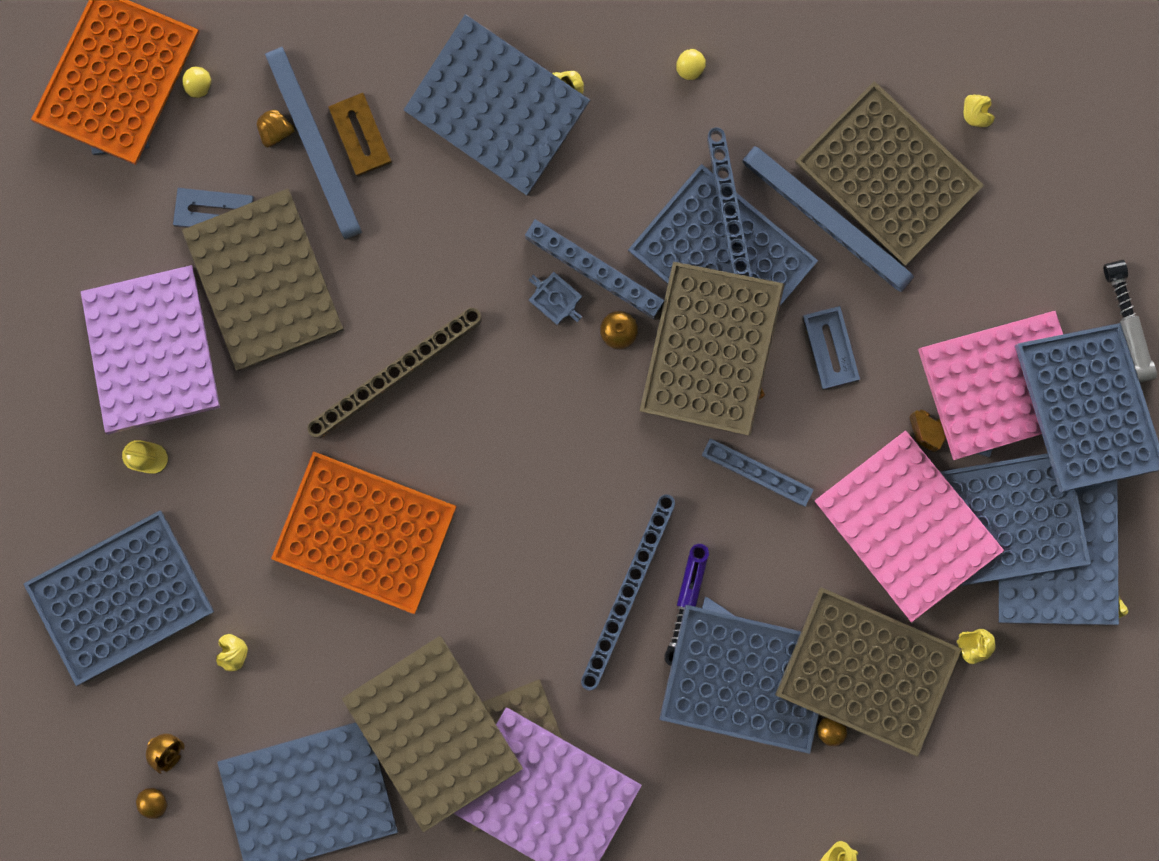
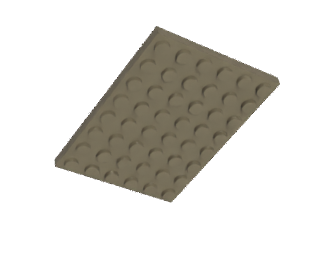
[795,81,984,267]
[182,189,344,371]
[640,262,785,436]
[775,587,962,757]
[342,636,523,832]

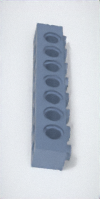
[525,219,664,320]

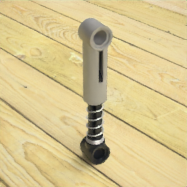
[1103,260,1157,383]

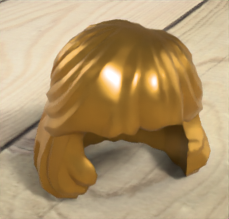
[257,110,295,148]

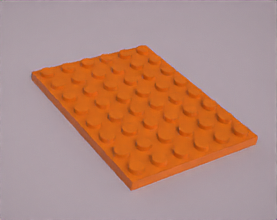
[31,0,199,165]
[271,451,457,614]

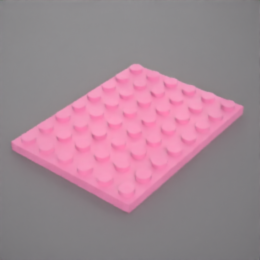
[918,311,1063,460]
[815,430,1004,623]

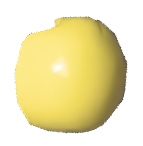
[676,49,706,80]
[182,66,211,98]

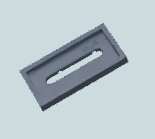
[173,188,254,228]
[803,306,860,390]

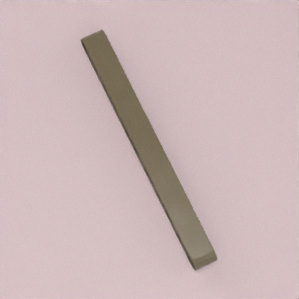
[307,308,482,438]

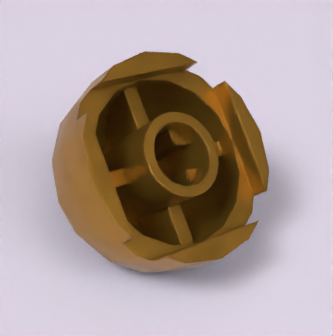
[600,311,638,349]
[146,734,185,774]

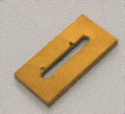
[328,92,392,176]

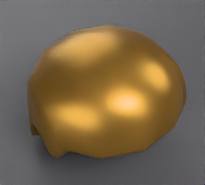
[817,718,847,747]
[136,788,167,819]

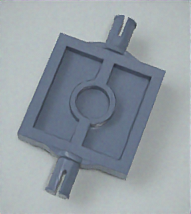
[528,272,583,326]

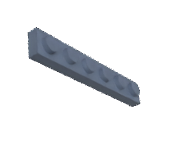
[701,438,814,507]

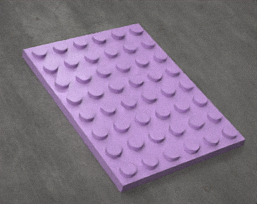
[81,265,220,435]
[454,707,642,861]

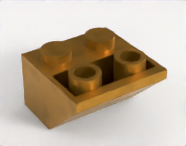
[909,409,946,452]

